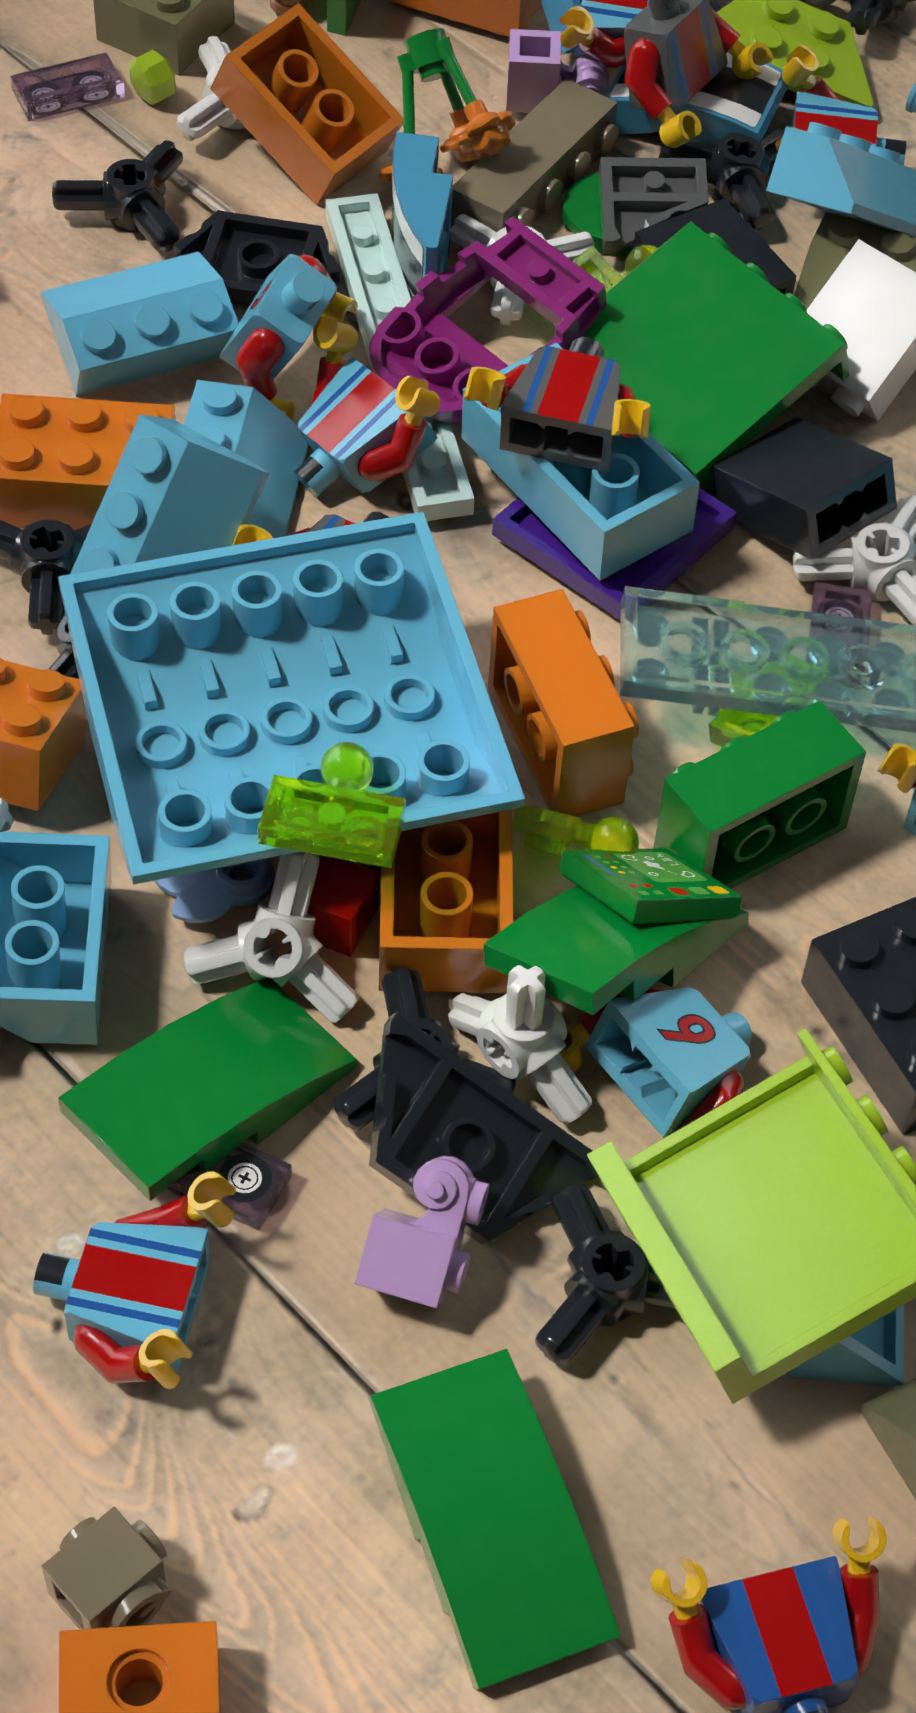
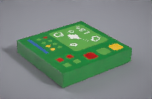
[559,848,743,924]

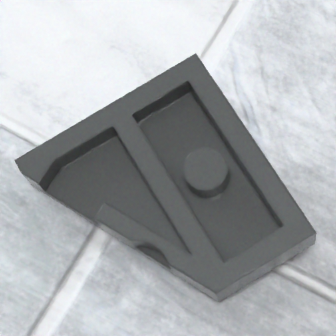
[599,157,709,254]

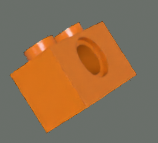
[59,1621,221,1713]

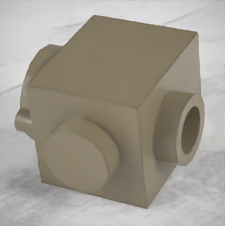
[41,1506,172,1629]

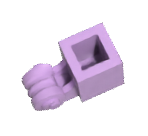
[506,29,609,114]
[354,1156,489,1308]

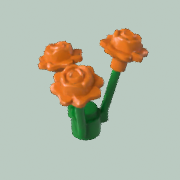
[379,28,516,183]

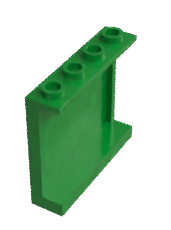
[544,221,849,496]

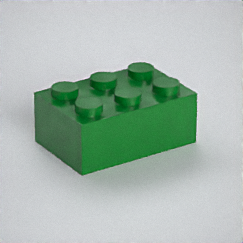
[653,700,866,889]

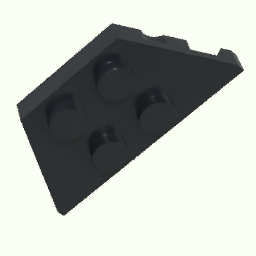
[173,210,351,322]
[369,1012,598,1244]

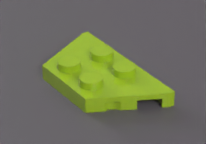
[716,0,873,107]

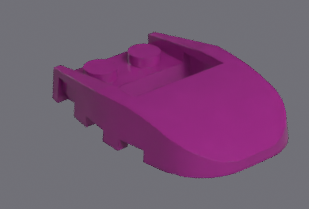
[369,217,607,423]

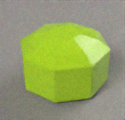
[129,49,176,106]

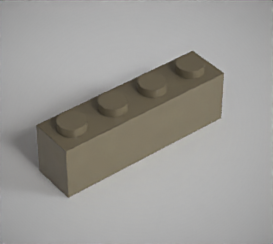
[451,78,619,232]

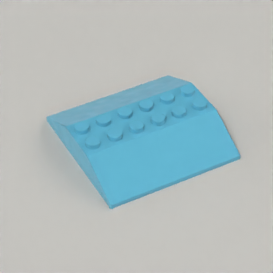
[58,512,525,885]

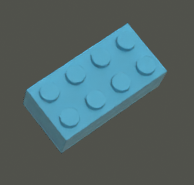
[461,342,700,580]

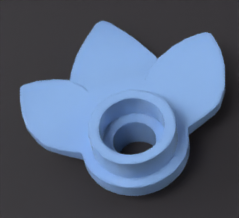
[154,858,274,923]

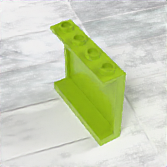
[587,1028,916,1404]

